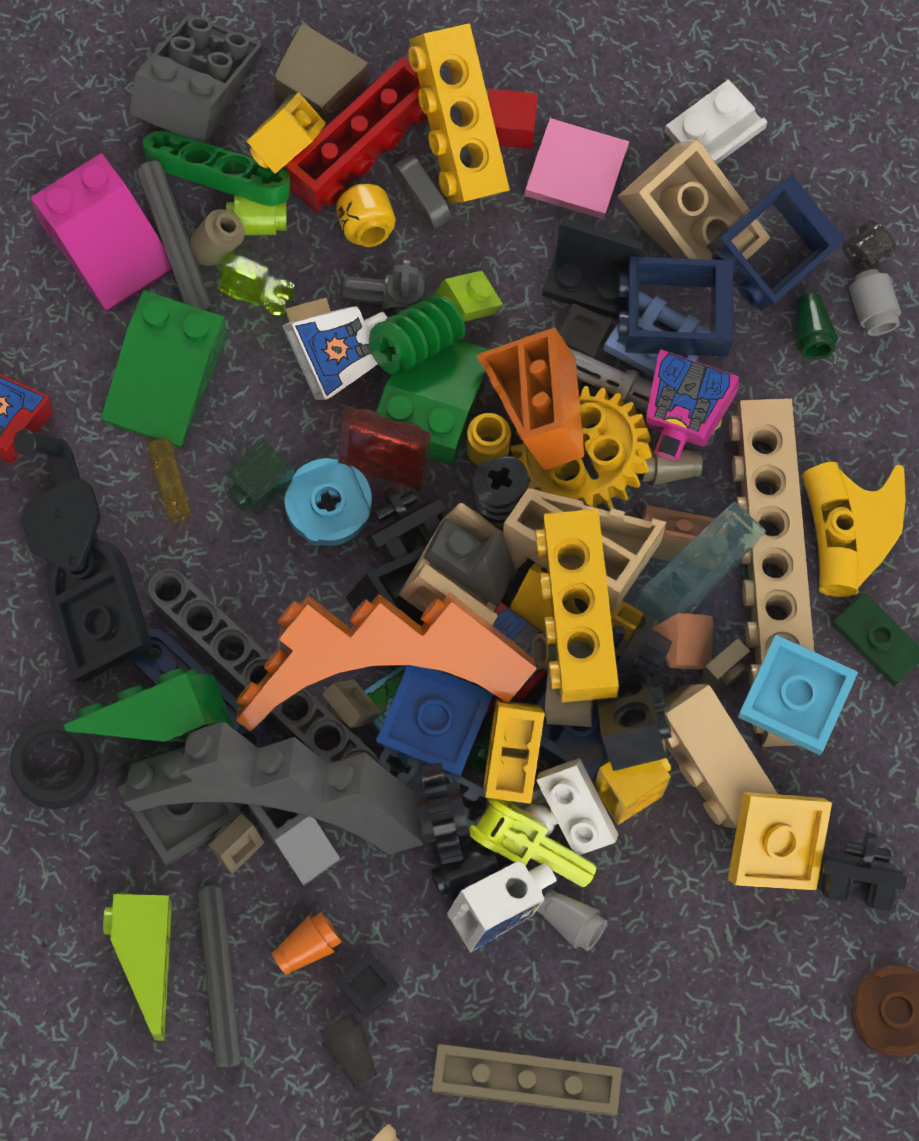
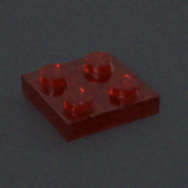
[338,407,431,491]

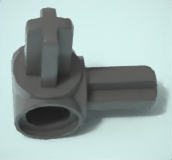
[342,259,427,317]

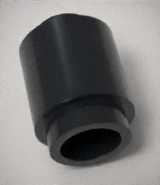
[430,842,500,901]

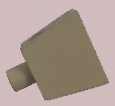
[274,23,368,122]

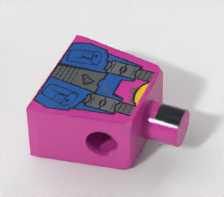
[646,349,739,462]

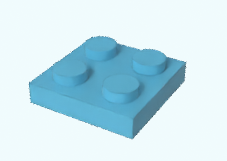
[738,635,858,755]

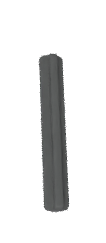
[138,160,212,311]
[198,885,241,1068]

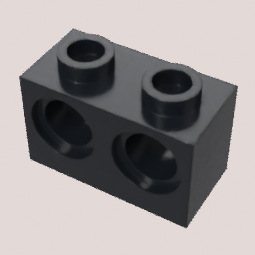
[597,666,672,771]

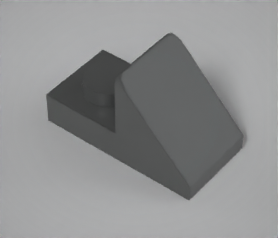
[423,519,515,606]

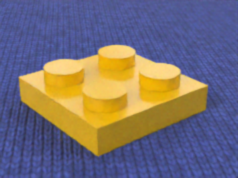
[728,792,832,890]

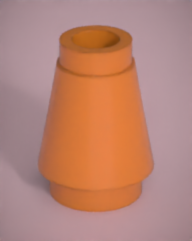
[271,912,342,975]

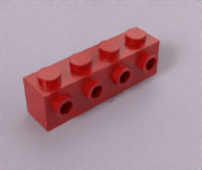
[285,56,427,214]

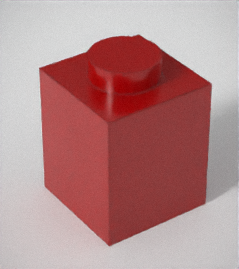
[487,89,538,149]

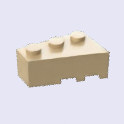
[503,488,666,611]

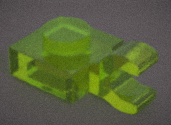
[220,252,295,315]

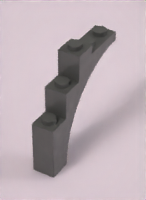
[123,721,425,854]

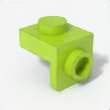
[432,271,503,322]

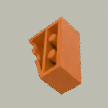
[476,327,584,470]

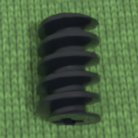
[472,456,528,532]

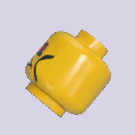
[336,184,396,247]

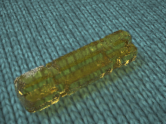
[148,438,191,522]

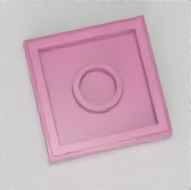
[525,118,629,219]

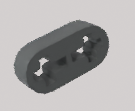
[392,155,452,231]

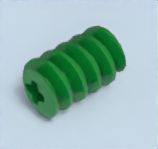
[369,294,466,375]

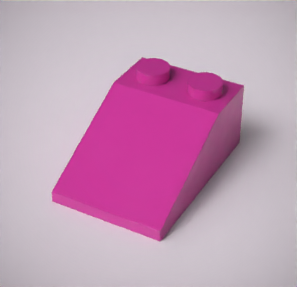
[30,153,173,313]

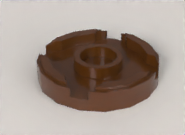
[851,965,919,1058]

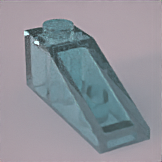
[637,501,766,624]

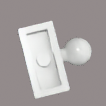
[524,758,619,855]

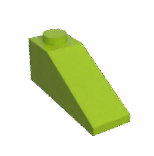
[103,894,172,1041]

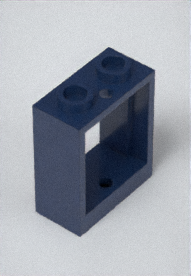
[707,175,845,311]
[618,256,733,357]

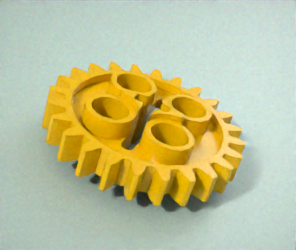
[511,386,652,511]

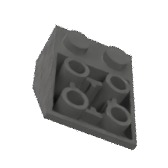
[129,13,263,143]

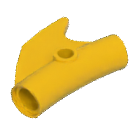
[801,462,906,597]

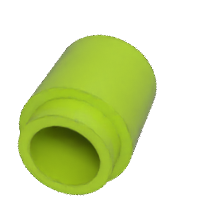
[226,196,287,236]

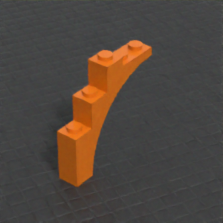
[235,592,537,732]

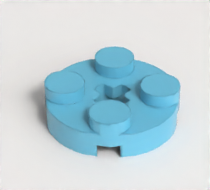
[284,458,372,546]

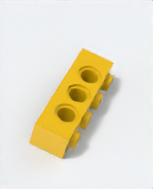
[408,23,510,205]
[535,509,619,703]

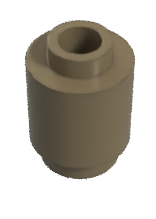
[190,209,245,266]

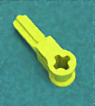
[469,798,597,887]

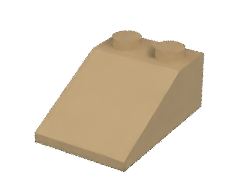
[618,139,770,292]

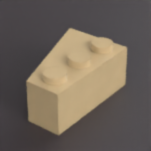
[660,684,778,829]

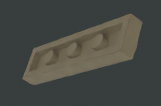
[432,1044,622,1117]

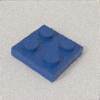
[375,665,493,778]

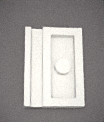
[664,79,767,164]

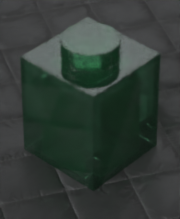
[226,439,294,516]

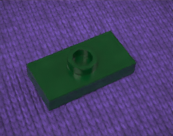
[832,593,919,687]

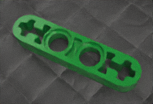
[143,131,290,206]

